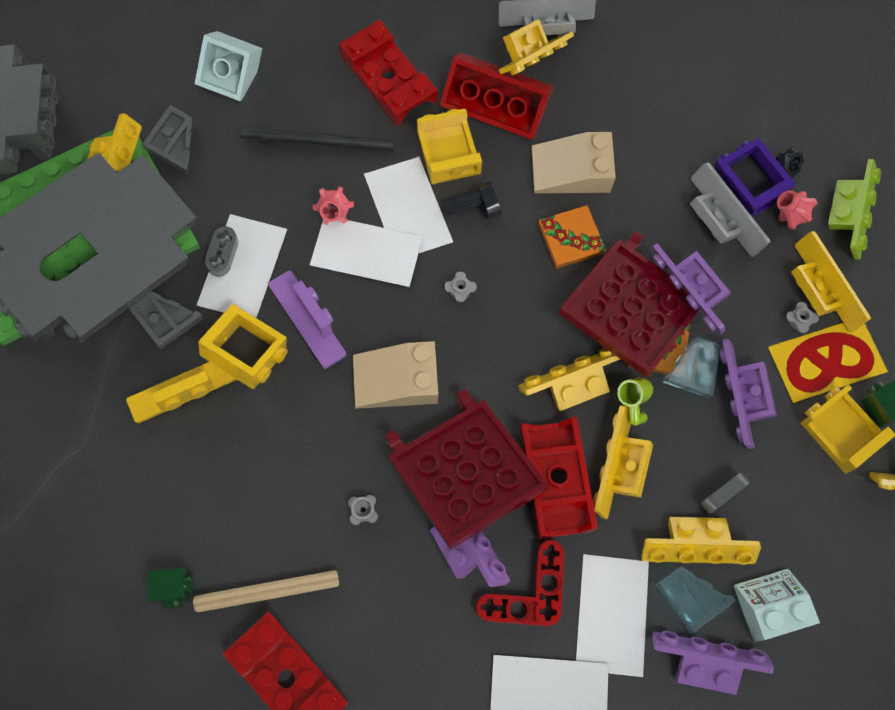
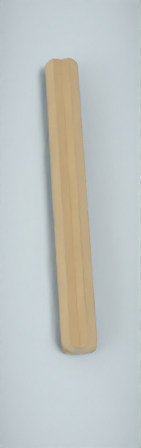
[193,570,339,612]

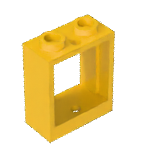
[198,304,288,390]

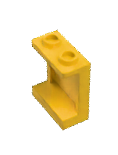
[417,109,482,185]
[801,384,895,474]

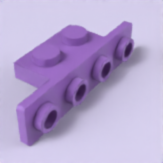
[652,243,731,335]
[268,271,346,369]
[720,339,777,449]
[430,527,510,587]
[652,631,774,695]

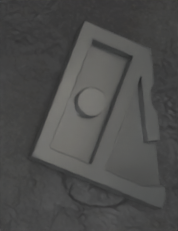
[142,105,193,173]
[129,291,204,350]

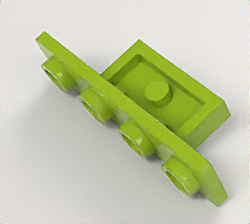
[828,159,881,260]

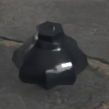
[776,147,805,178]

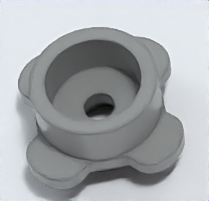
[445,272,477,302]
[786,302,819,333]
[348,495,378,525]

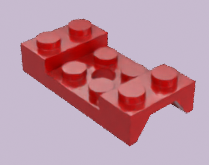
[339,20,438,126]
[519,417,598,540]
[223,612,349,710]

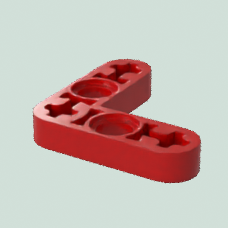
[476,540,564,627]

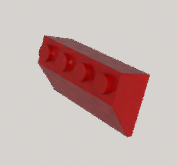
[439,53,554,140]

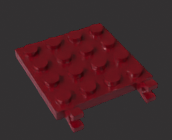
[558,231,700,378]
[385,388,549,550]

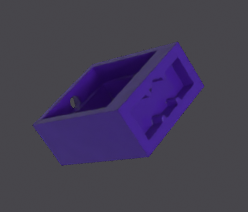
[714,138,796,218]

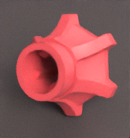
[313,186,354,225]
[777,190,818,229]

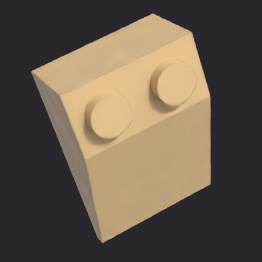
[532,132,616,193]
[353,341,438,409]

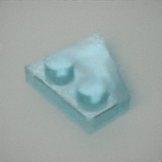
[663,337,720,398]
[656,566,736,634]

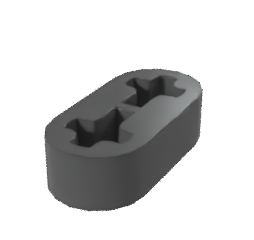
[205,226,238,277]
[700,471,751,515]

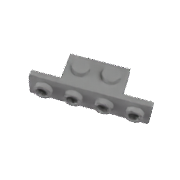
[498,0,596,36]
[690,162,770,257]

